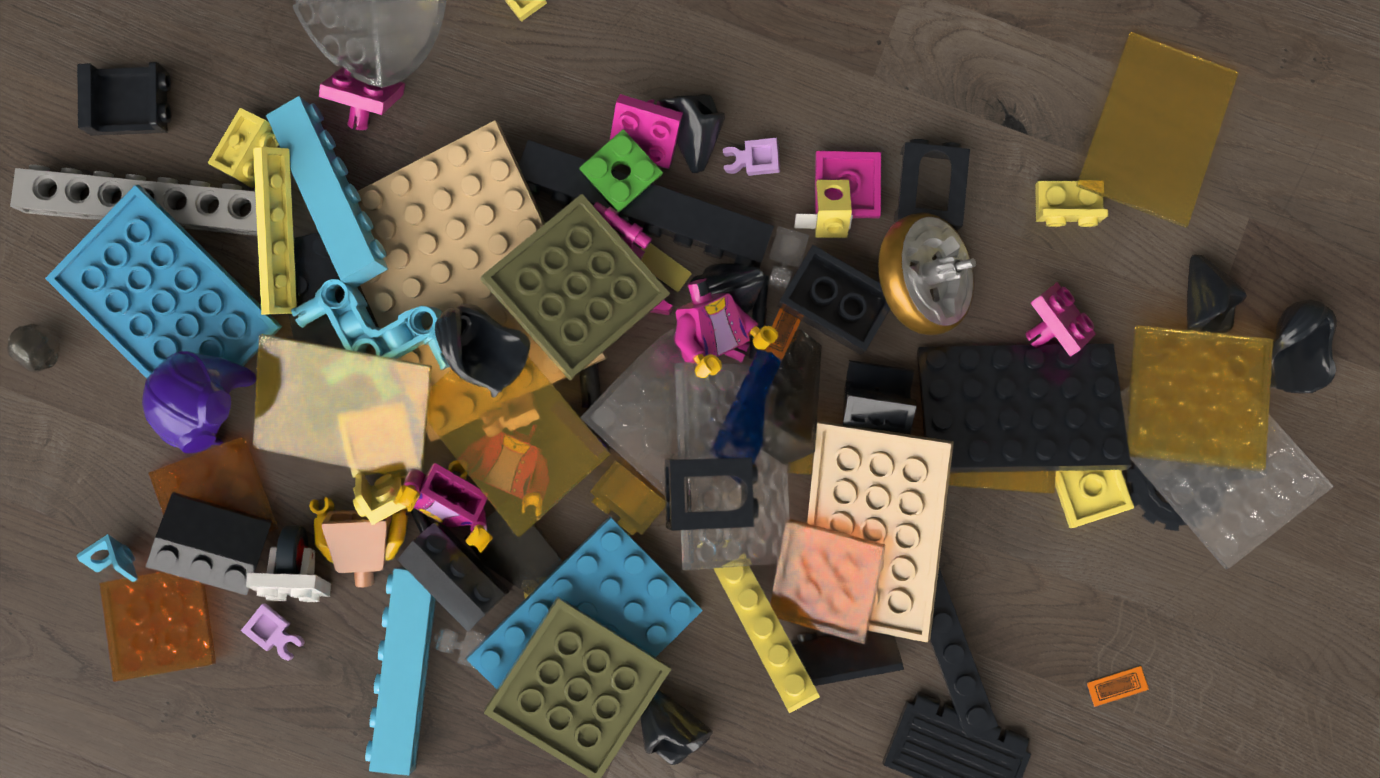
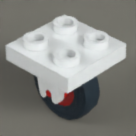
[246,525,331,602]

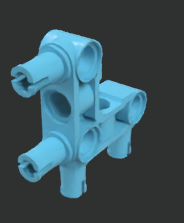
[291,279,450,402]

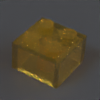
[590,460,665,535]

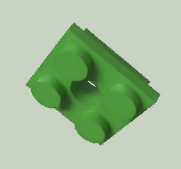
[579,129,663,213]

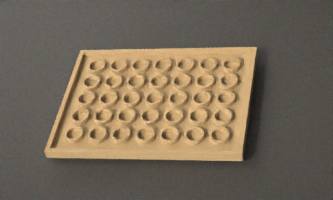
[357,120,607,442]

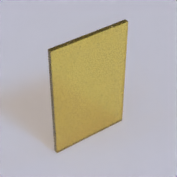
[1076,32,1239,228]
[414,324,611,537]
[253,334,432,478]

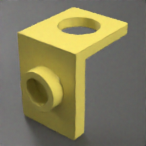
[815,180,852,238]

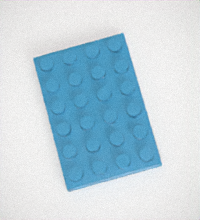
[45,185,282,378]
[466,516,703,689]

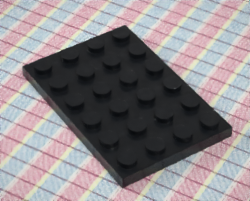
[917,344,1131,473]

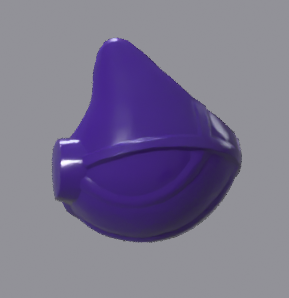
[142,351,257,453]

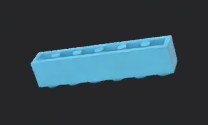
[266,96,388,288]
[365,567,436,776]

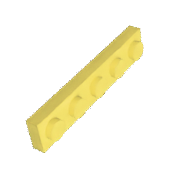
[253,147,297,315]
[713,553,820,713]

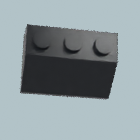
[146,492,272,595]
[397,522,510,632]
[791,626,904,686]

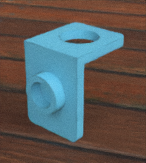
[77,534,138,582]

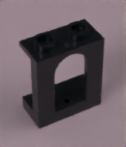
[893,139,970,231]
[843,360,916,435]
[664,456,759,531]

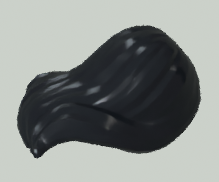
[1267,299,1337,394]
[434,303,530,398]

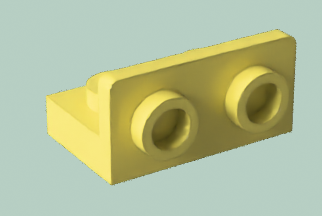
[208,108,279,188]
[1035,181,1108,227]
[353,472,406,525]

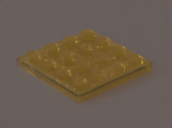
[1126,325,1273,471]

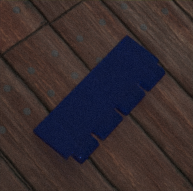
[710,350,794,485]

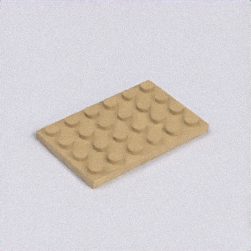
[798,421,954,643]

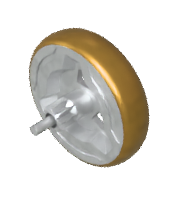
[878,213,976,335]

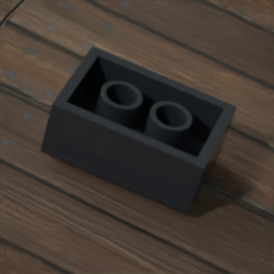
[777,245,890,355]

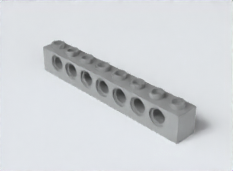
[10,165,258,236]

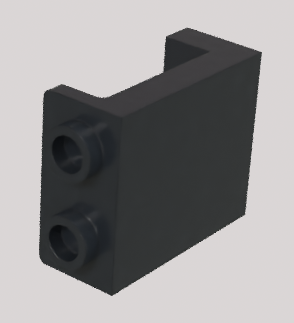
[77,62,172,136]

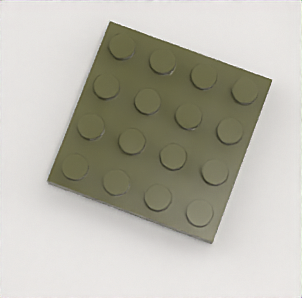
[480,194,670,380]
[484,596,671,778]

